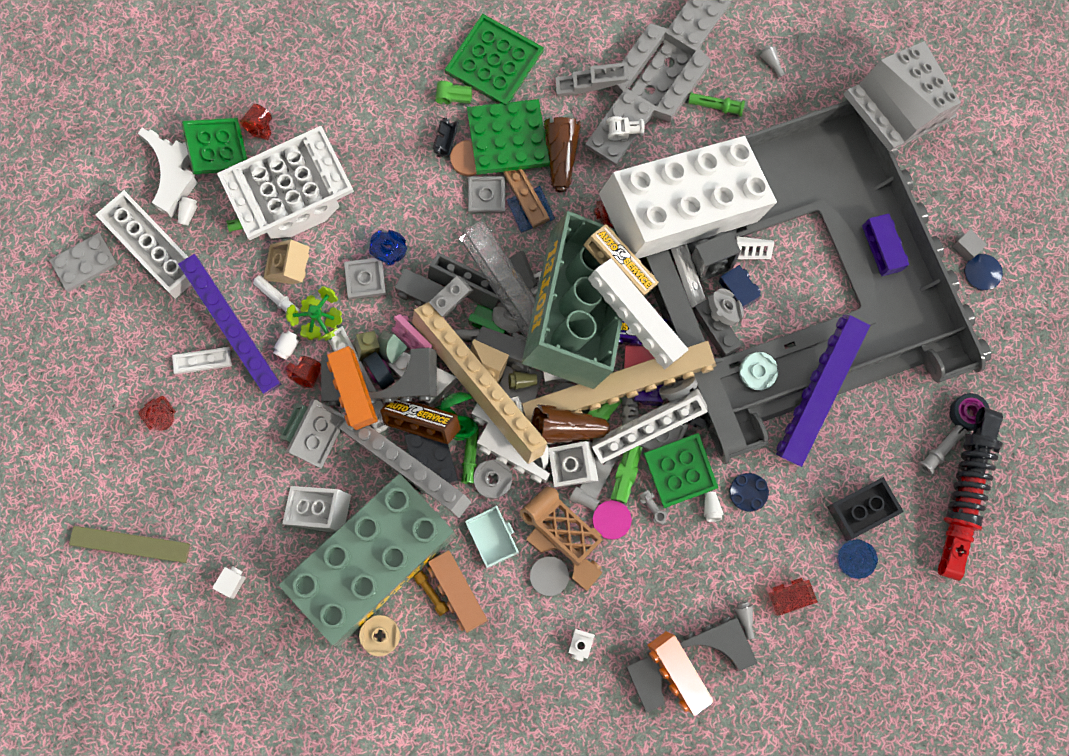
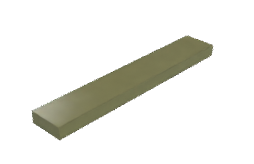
[69,526,190,563]

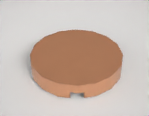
[450,140,476,177]

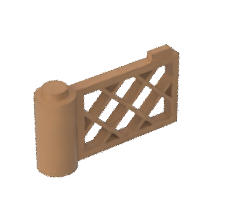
[520,486,603,566]

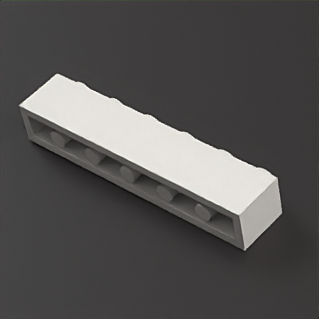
[588,259,689,370]

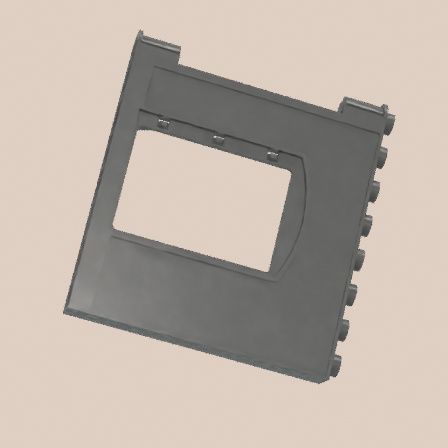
[640,100,991,464]

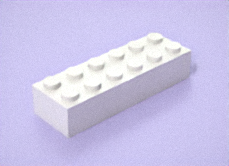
[95,190,191,299]

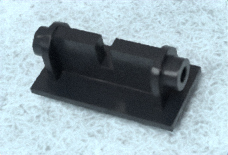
[433,118,459,157]

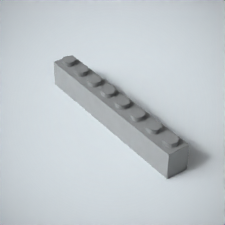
[339,420,471,518]

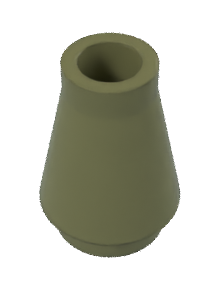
[508,371,537,390]

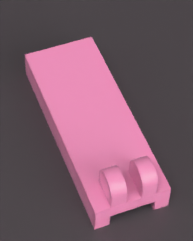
[391,314,432,349]

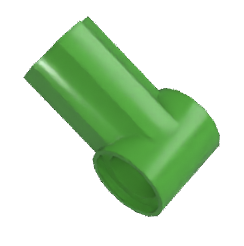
[435,81,472,105]

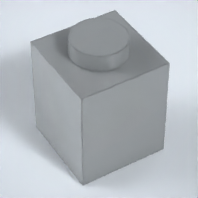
[952,229,987,262]

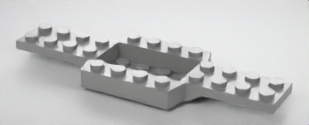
[585,0,733,166]

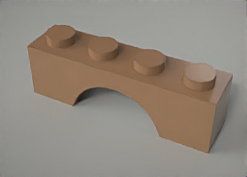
[526,522,603,592]

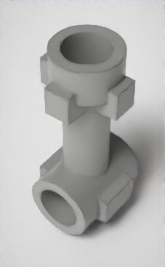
[639,490,668,526]

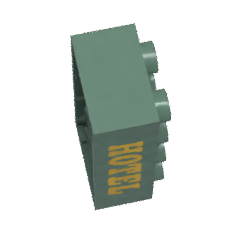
[521,211,622,389]
[279,473,457,647]

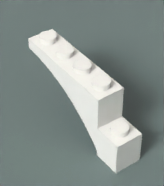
[471,403,550,483]

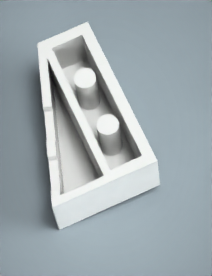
[388,352,458,407]

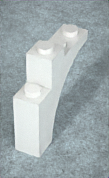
[138,128,198,218]

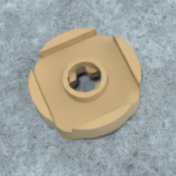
[359,615,400,656]

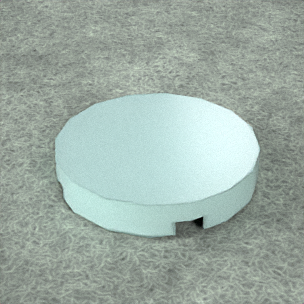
[739,352,778,390]

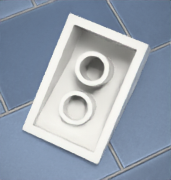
[282,486,351,533]

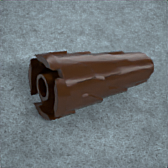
[544,117,581,193]
[531,404,610,444]

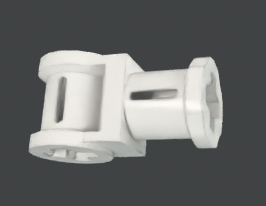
[606,116,644,141]

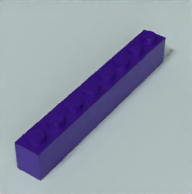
[178,254,282,395]
[776,314,871,467]

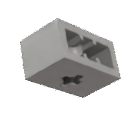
[429,276,473,317]

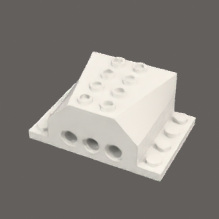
[217,126,354,240]

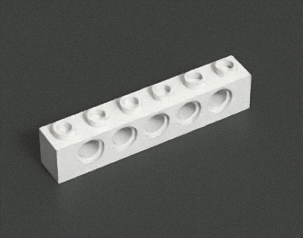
[592,388,708,464]

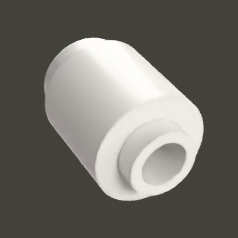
[273,331,299,360]

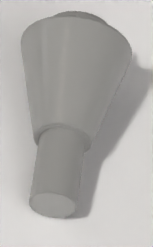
[760,45,785,78]
[734,601,755,640]

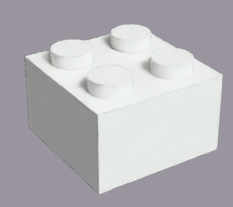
[548,441,598,487]

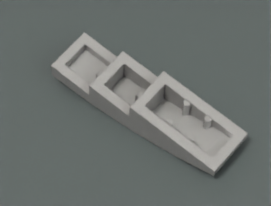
[556,62,629,97]

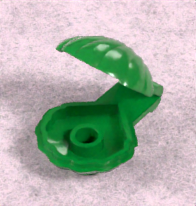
[435,392,478,441]

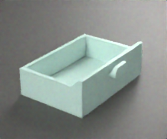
[465,506,519,569]

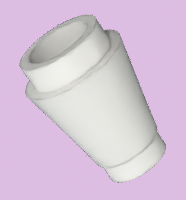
[177,197,198,226]
[704,492,723,522]

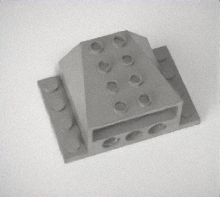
[843,41,961,152]

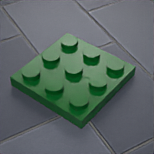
[182,118,247,175]
[643,433,719,508]

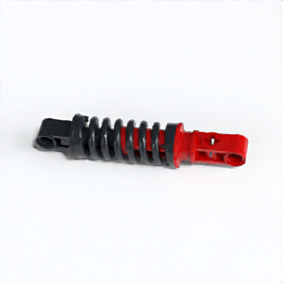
[938,407,1003,581]

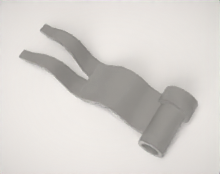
[569,455,619,511]

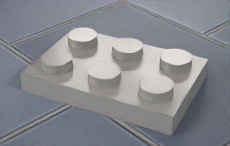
[50,232,118,292]
[286,399,345,469]

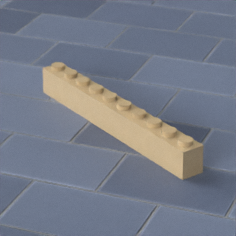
[412,302,547,464]
[522,341,716,423]

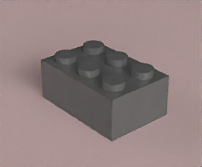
[691,231,741,282]

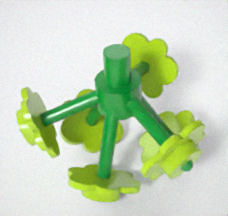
[286,286,342,341]

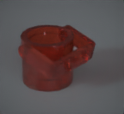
[240,104,272,140]
[285,356,321,388]
[139,396,176,431]

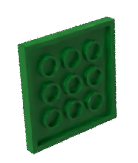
[444,13,544,105]
[467,99,550,175]

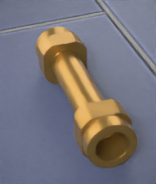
[413,571,450,617]

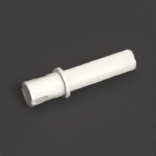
[253,275,300,313]

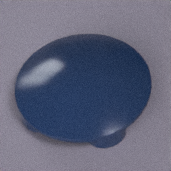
[964,254,1003,291]
[729,473,769,512]

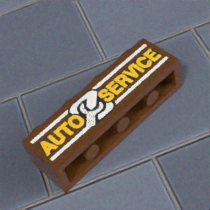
[380,399,461,444]

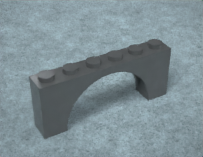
[321,348,437,406]
[625,616,758,713]

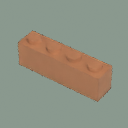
[427,550,488,633]

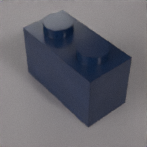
[718,265,761,309]

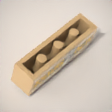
[584,224,659,296]

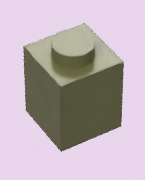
[354,331,380,361]

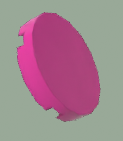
[592,500,632,540]

